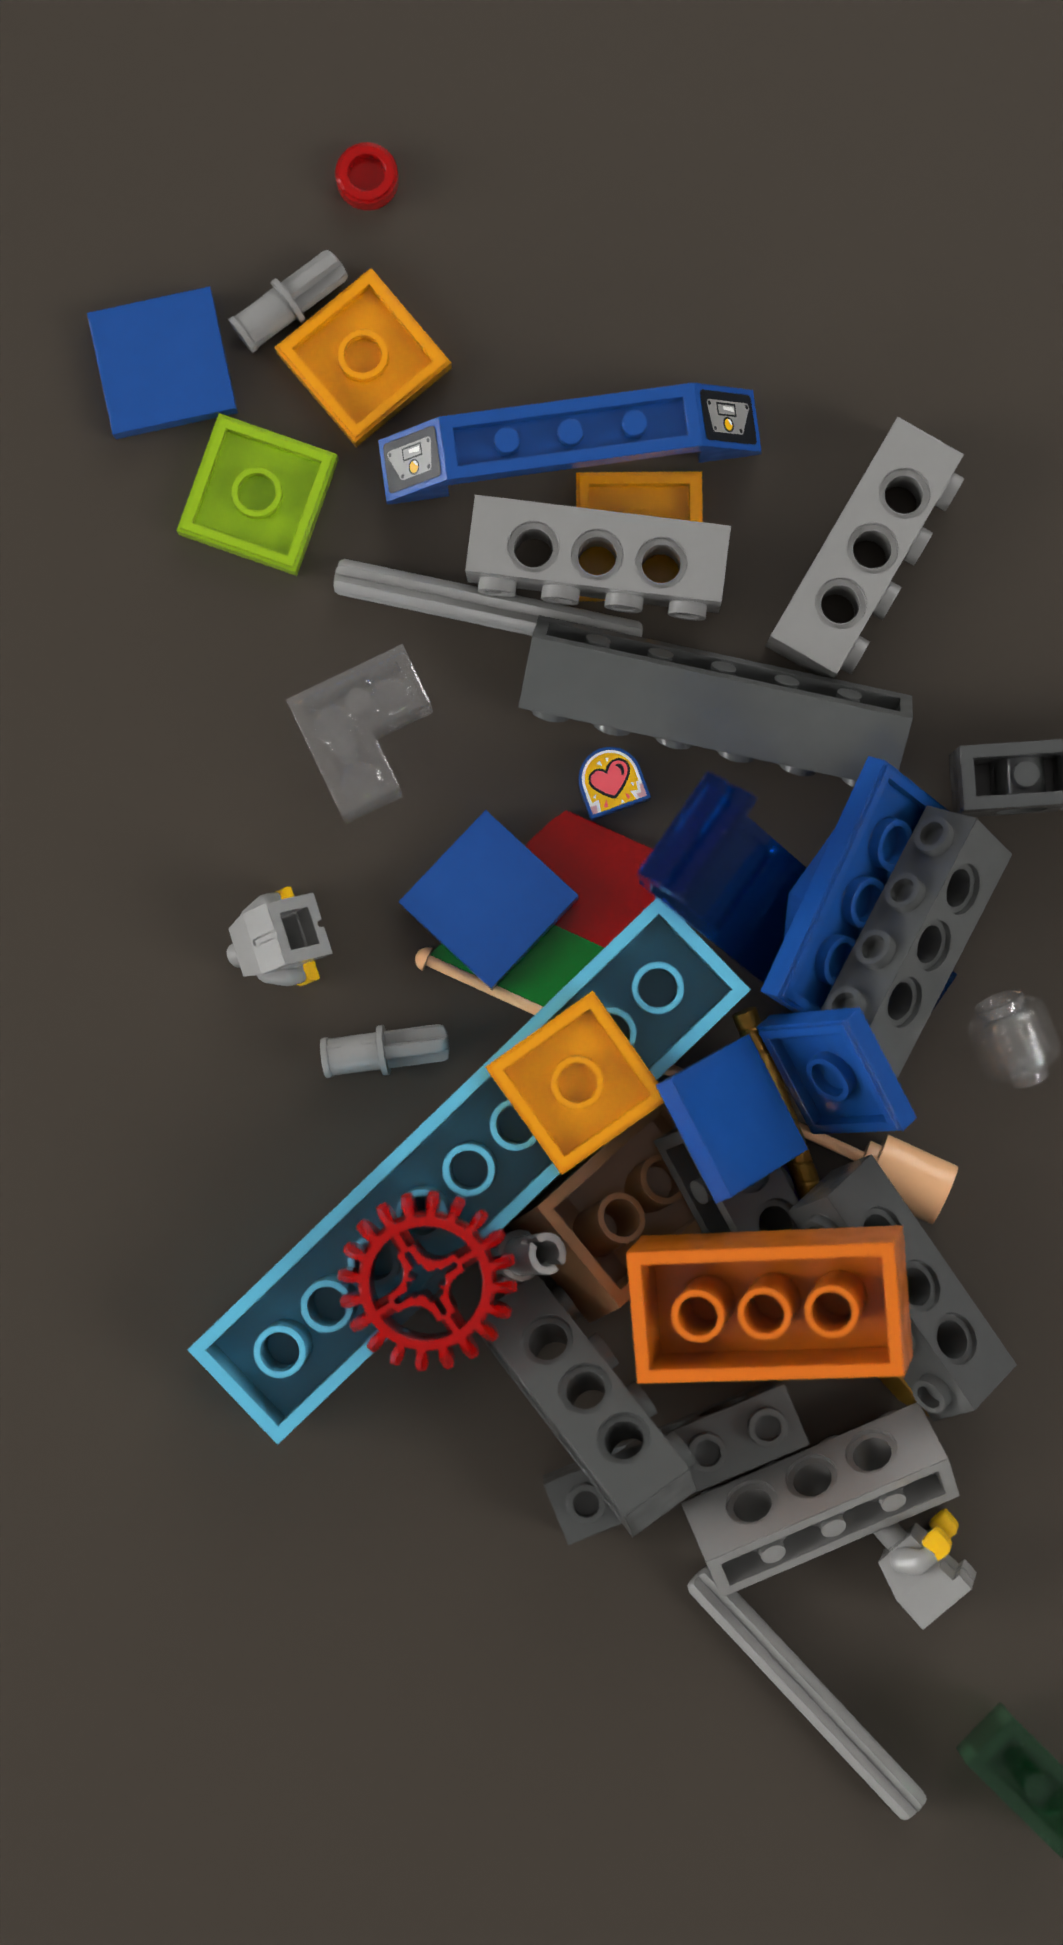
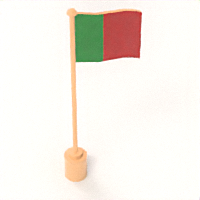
[415,810,958,1224]

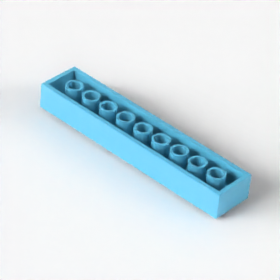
[188,895,751,1445]

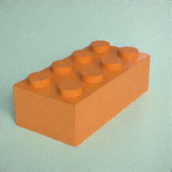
[626,1225,913,1384]

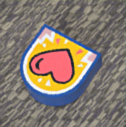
[578,747,651,821]

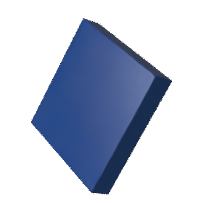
[87,286,238,439]
[398,810,579,990]
[756,1007,917,1134]
[656,1034,808,1204]

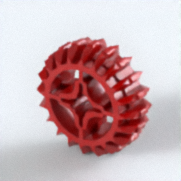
[338,1190,518,1371]

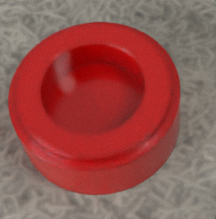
[335,142,399,211]

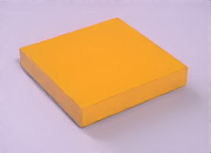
[275,268,452,447]
[576,471,703,601]
[485,991,664,1175]

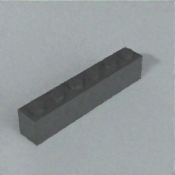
[518,615,913,787]

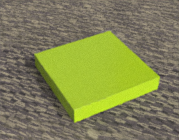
[176,413,339,576]

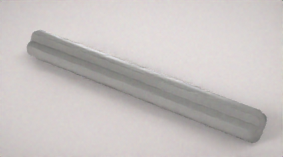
[333,559,643,637]
[687,1566,927,1820]

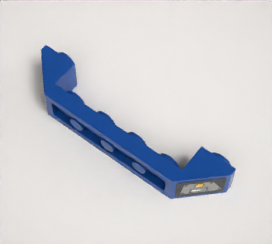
[378,382,762,505]

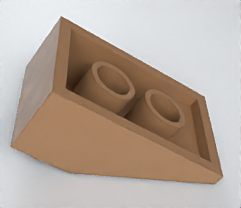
[508,1103,702,1323]

